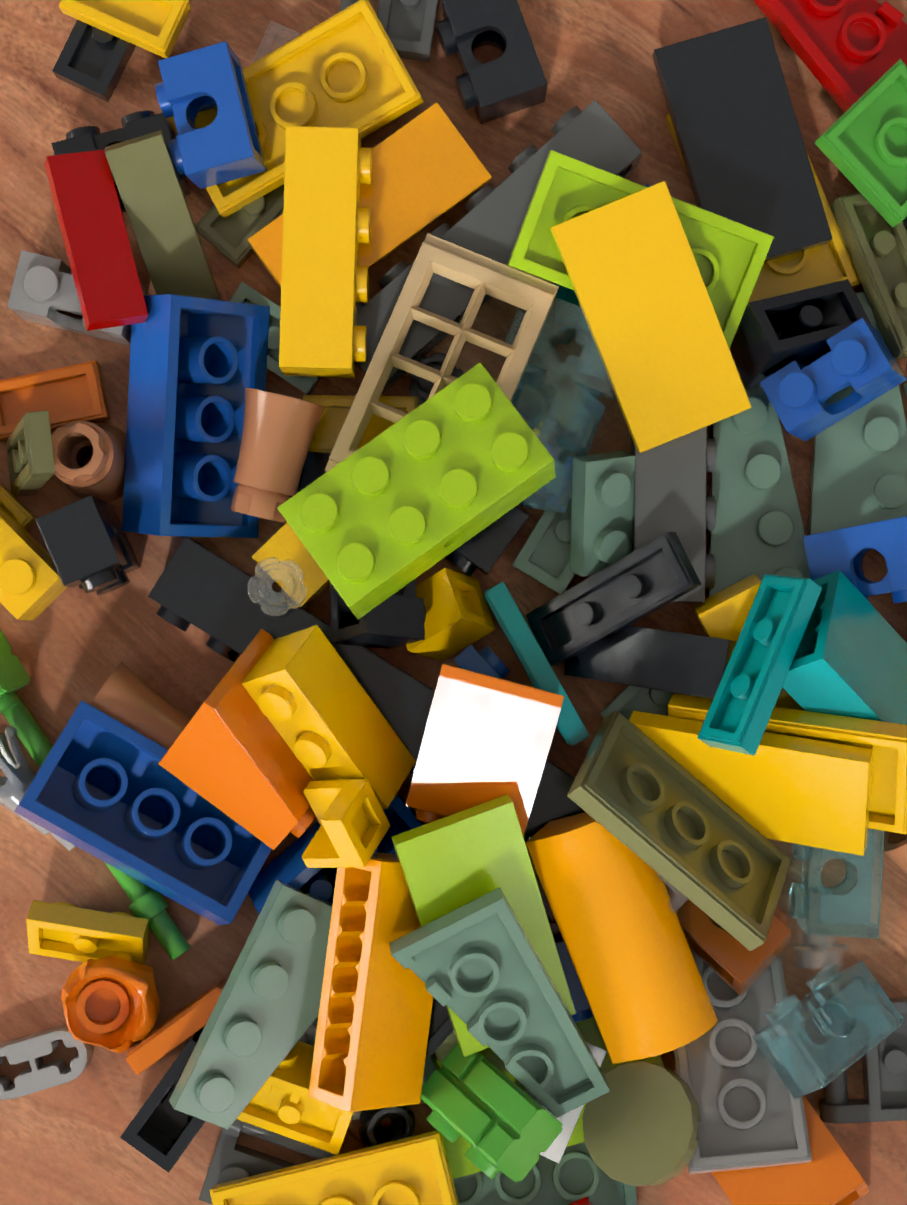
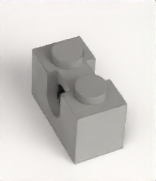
[7,250,147,346]

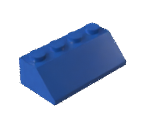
[122,294,270,538]
[14,700,271,925]

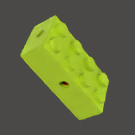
[277,362,556,620]

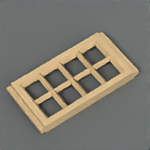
[325,233,559,472]

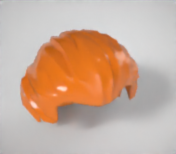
[61,955,160,1054]

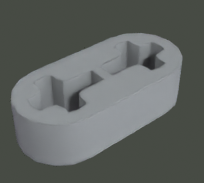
[0,1025,93,1100]

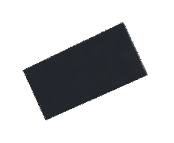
[652,17,833,262]

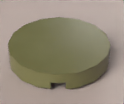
[582,1061,701,1186]

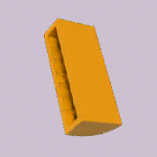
[247,102,492,288]
[525,812,718,1064]
[308,852,433,1112]

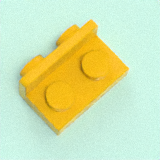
[237,1041,353,1155]

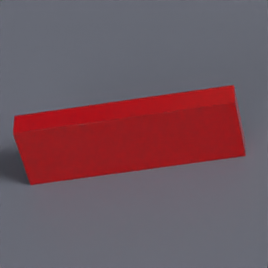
[45,149,148,331]

